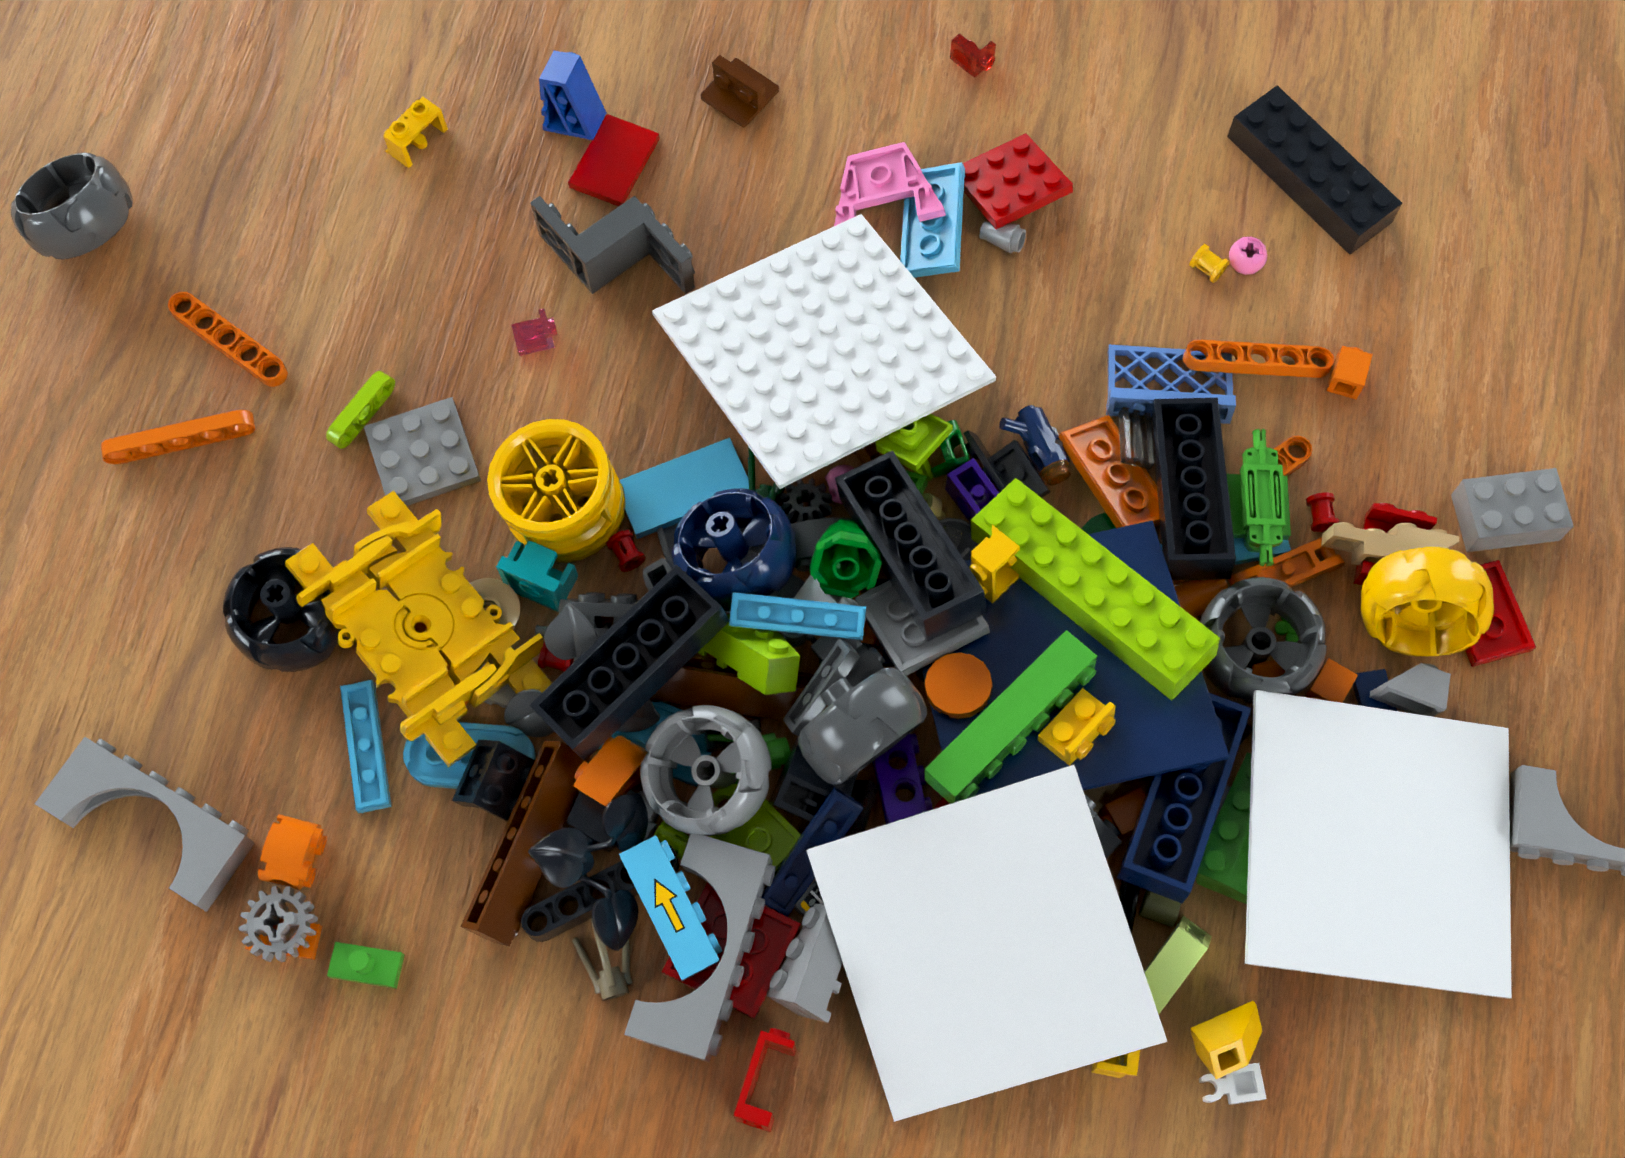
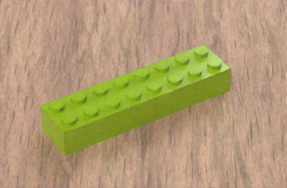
[971,478,1220,701]

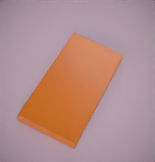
[1058,415,1160,528]

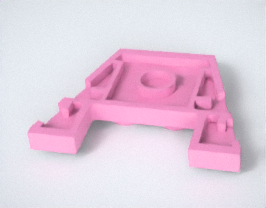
[831,142,946,228]

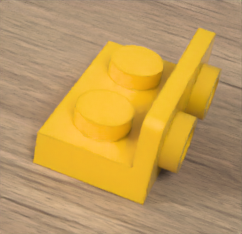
[1038,688,1116,766]

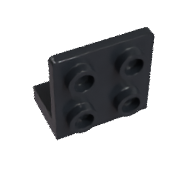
[452,739,535,822]

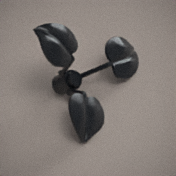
[528,792,648,951]

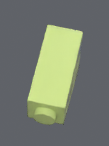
[1144,916,1212,1014]

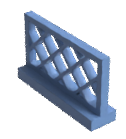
[1106,344,1236,424]

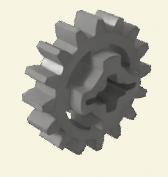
[239,885,318,963]

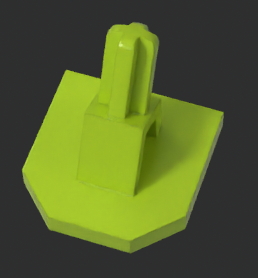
[875,414,953,481]

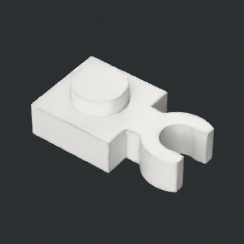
[1199,1063,1267,1105]

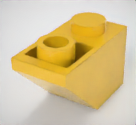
[1190,1001,1262,1079]

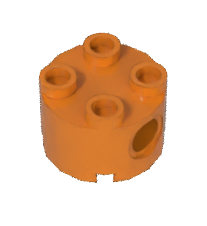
[258,814,327,890]

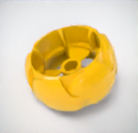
[1361,547,1494,657]

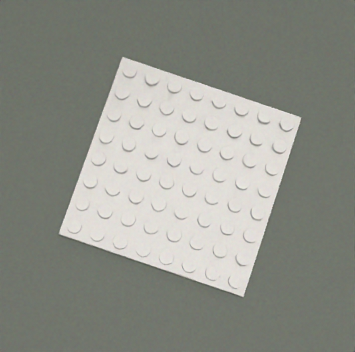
[652,214,996,489]
[1245,690,1512,999]
[806,765,1167,1122]

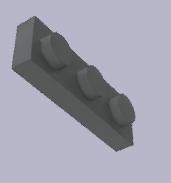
[783,638,860,736]

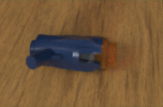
[999,405,1071,486]

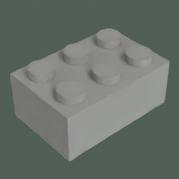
[1451,468,1574,552]

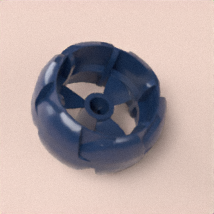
[672,488,797,612]

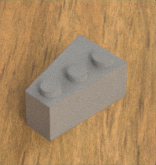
[767,904,843,1023]

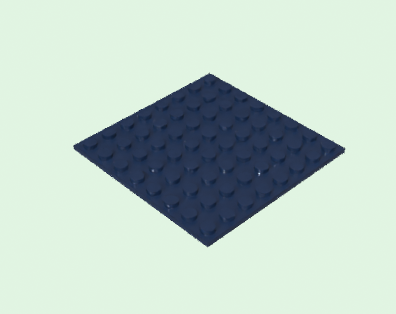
[921,520,1230,796]

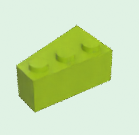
[698,614,800,695]

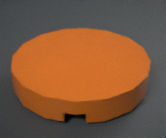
[925,652,993,719]

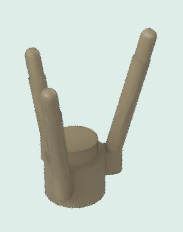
[573,918,633,1001]

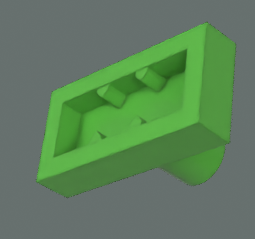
[327,942,405,989]

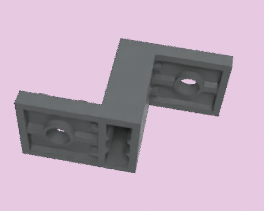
[530,196,695,294]

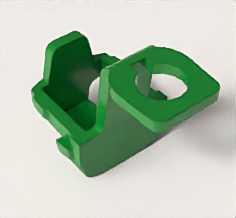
[931,420,970,478]

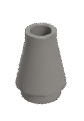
[979,221,1026,254]

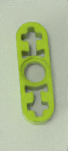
[326,371,395,449]

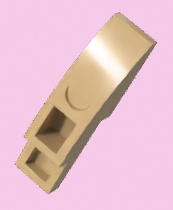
[1321,522,1459,565]

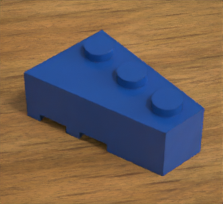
[539,50,607,140]

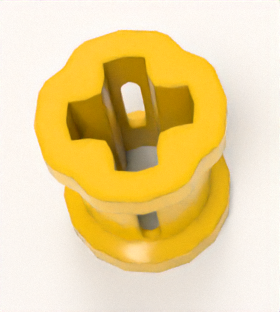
[1189,244,1230,283]

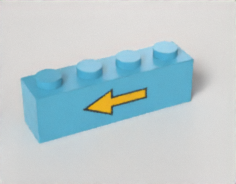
[619,835,722,981]

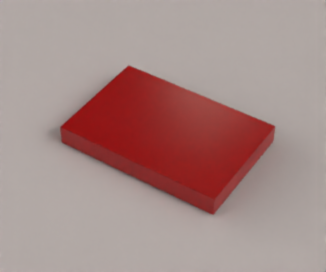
[568,114,660,207]
[1445,560,1536,667]

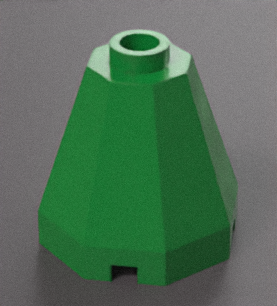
[810,519,882,599]

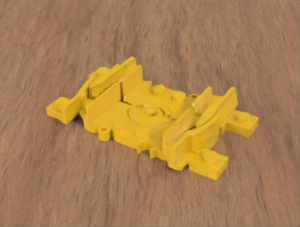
[285,490,552,767]

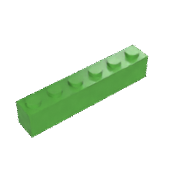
[925,630,1097,804]

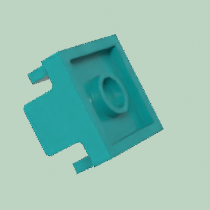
[496,541,578,612]

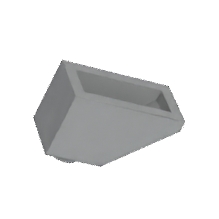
[1369,663,1451,717]

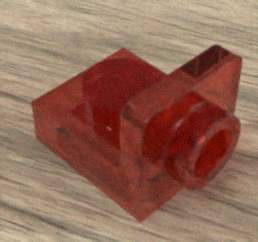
[950,33,996,78]

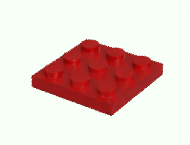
[962,133,1073,230]
[662,883,801,1020]

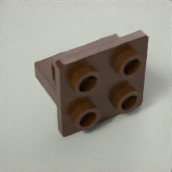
[700,55,779,128]

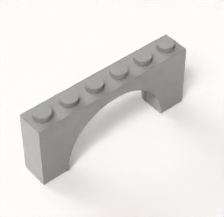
[35,737,255,912]
[1509,765,1625,876]
[624,833,776,1062]

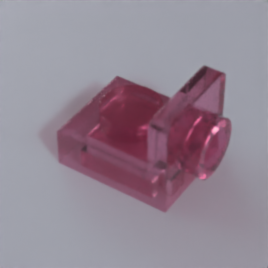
[511,308,558,356]

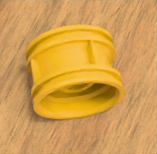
[487,419,626,563]

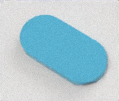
[403,722,536,789]

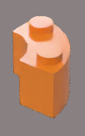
[573,736,648,807]

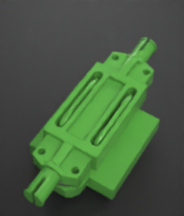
[1226,429,1291,566]

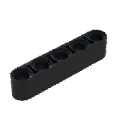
[521,845,679,942]

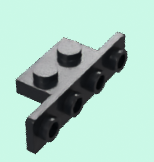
[963,430,1051,498]

